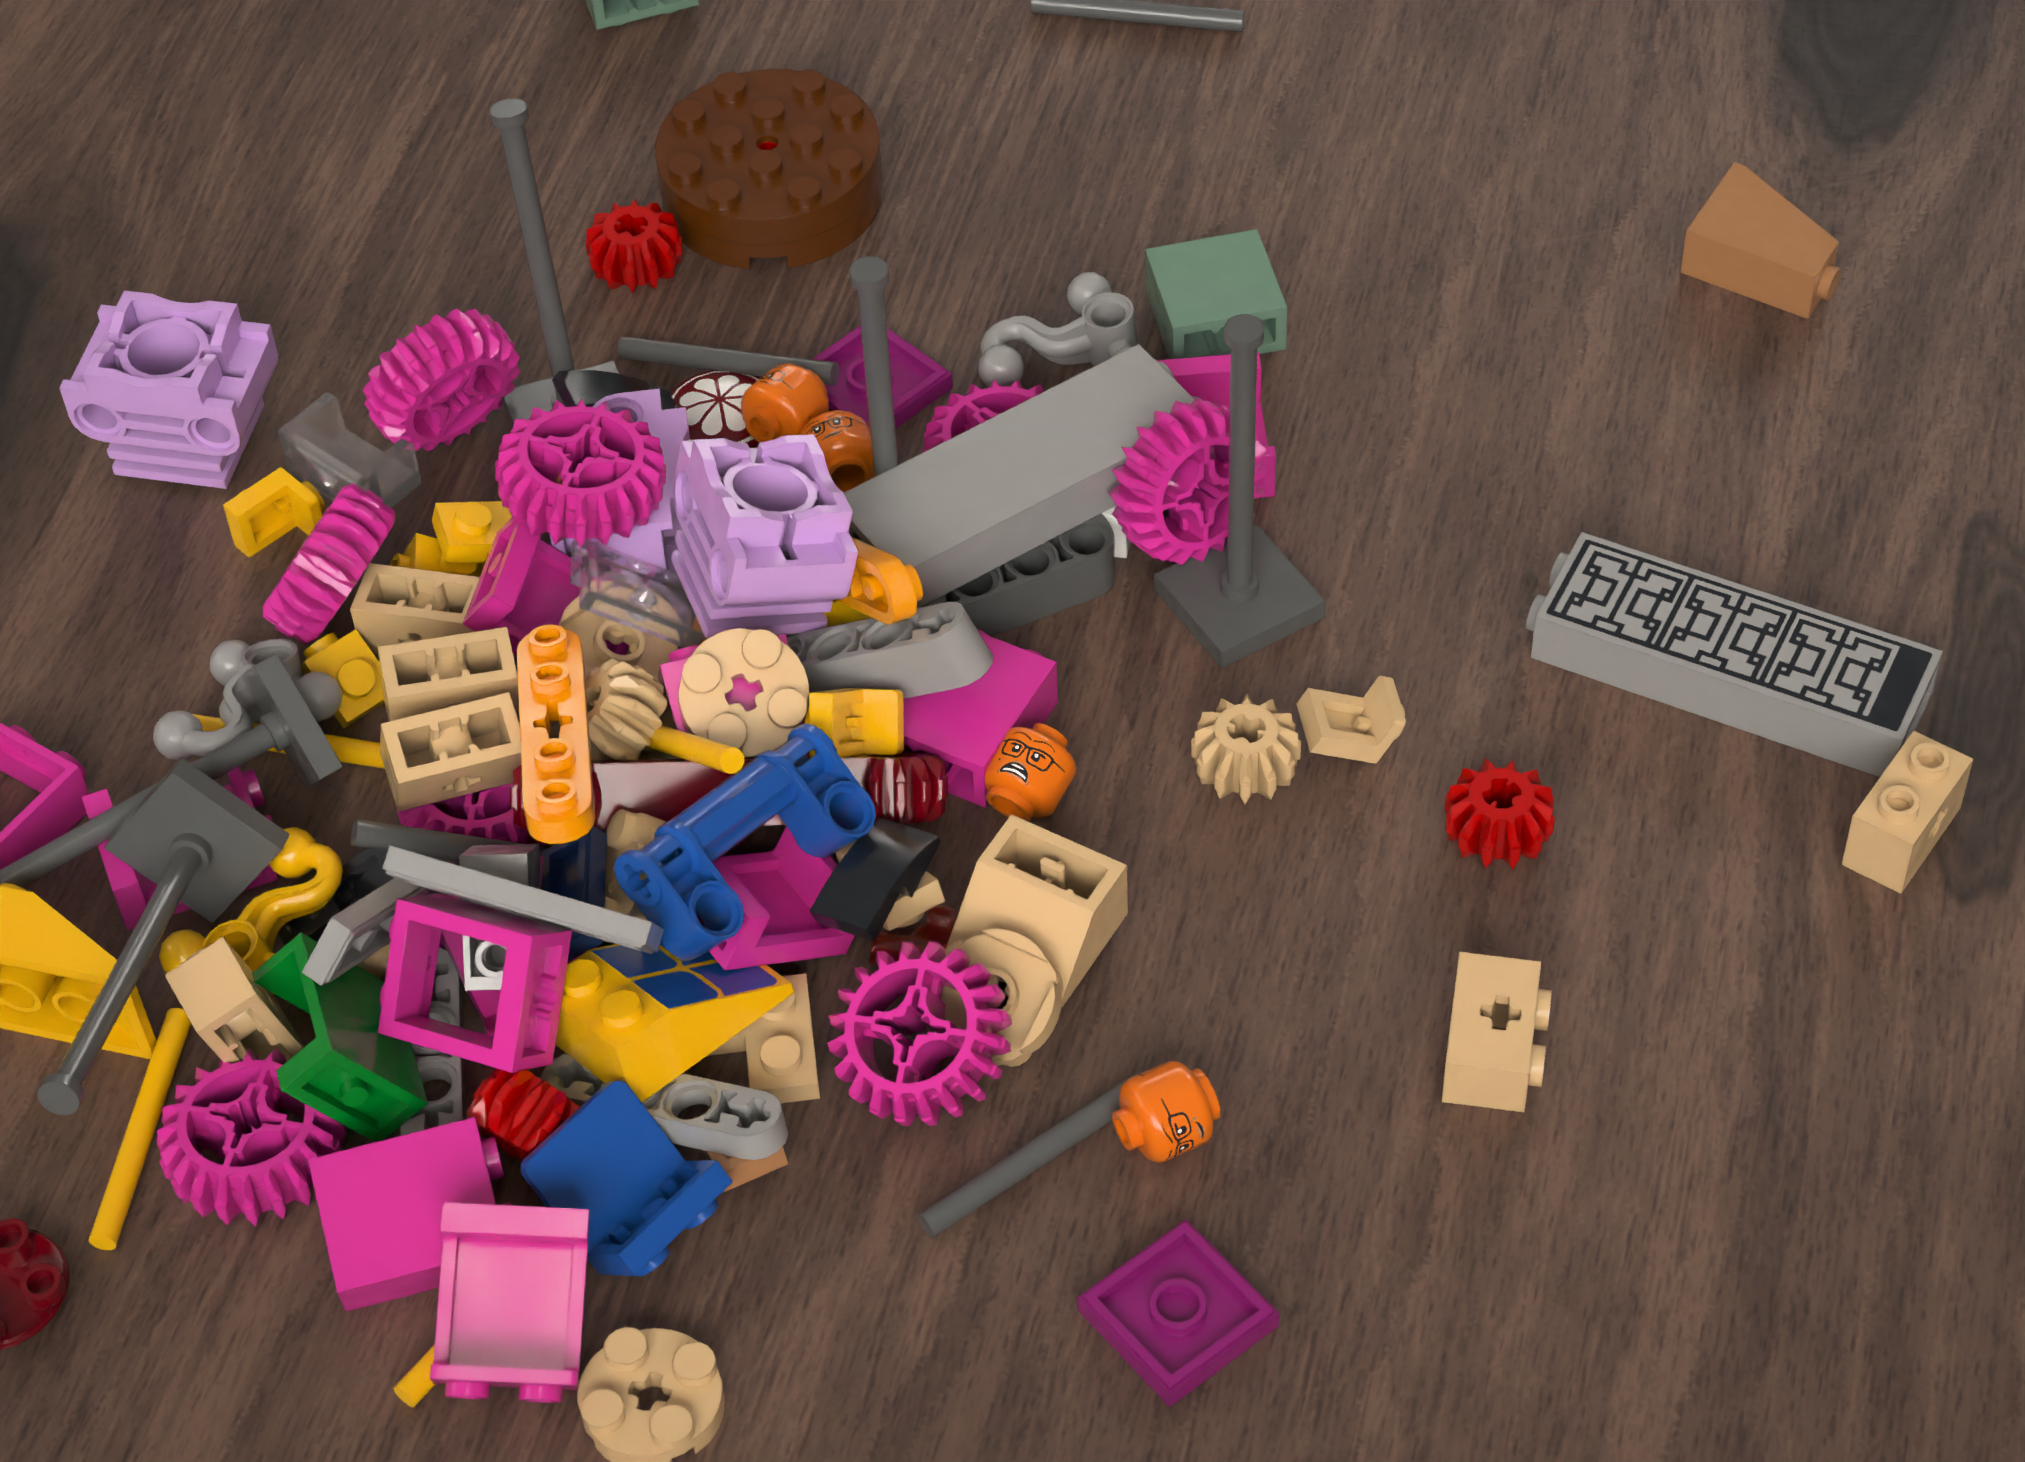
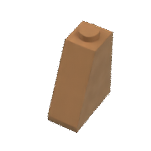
[1680,162,1842,319]

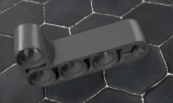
[920,513,1115,637]

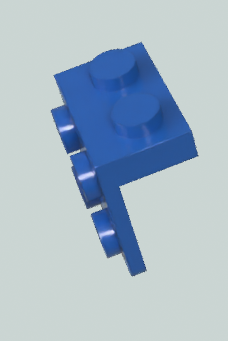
[521,1081,733,1277]

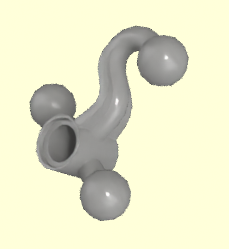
[978,272,1138,388]
[153,639,342,760]

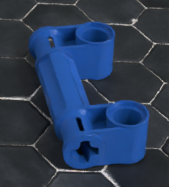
[614,724,876,959]

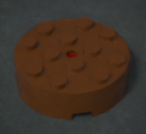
[655,69,883,269]

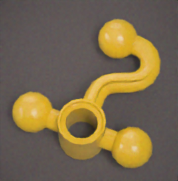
[159,827,343,995]

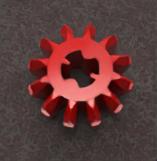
[585,198,683,294]
[1444,758,1555,869]
[466,1068,580,1163]

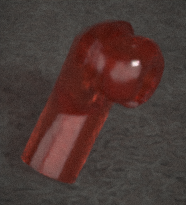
[869,905,958,964]

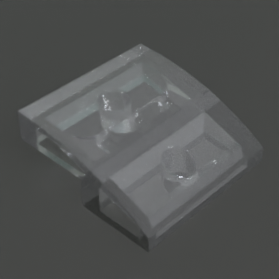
[570,539,705,648]

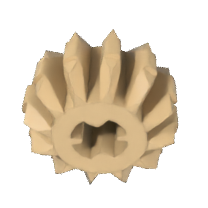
[586,658,667,760]
[1191,694,1301,804]

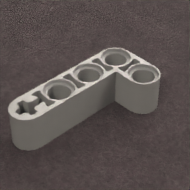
[786,602,994,711]

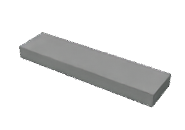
[382,846,664,954]
[302,857,459,986]

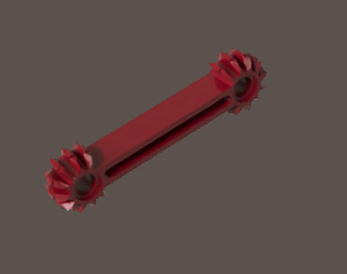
[510,752,948,830]

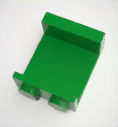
[252,933,428,1142]

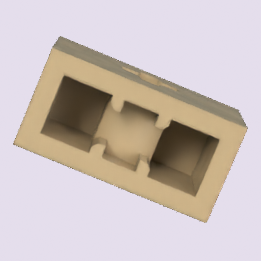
[350,563,480,660]
[378,627,520,724]
[380,692,521,812]
[1842,731,1973,894]
[165,937,304,1063]
[1442,952,1552,1112]

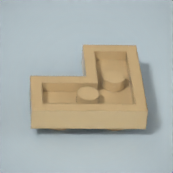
[707,973,820,1103]

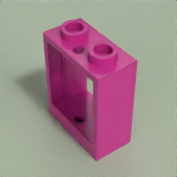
[0,723,89,870]
[378,893,572,1073]

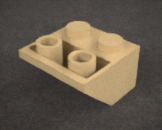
[946,814,1128,1008]

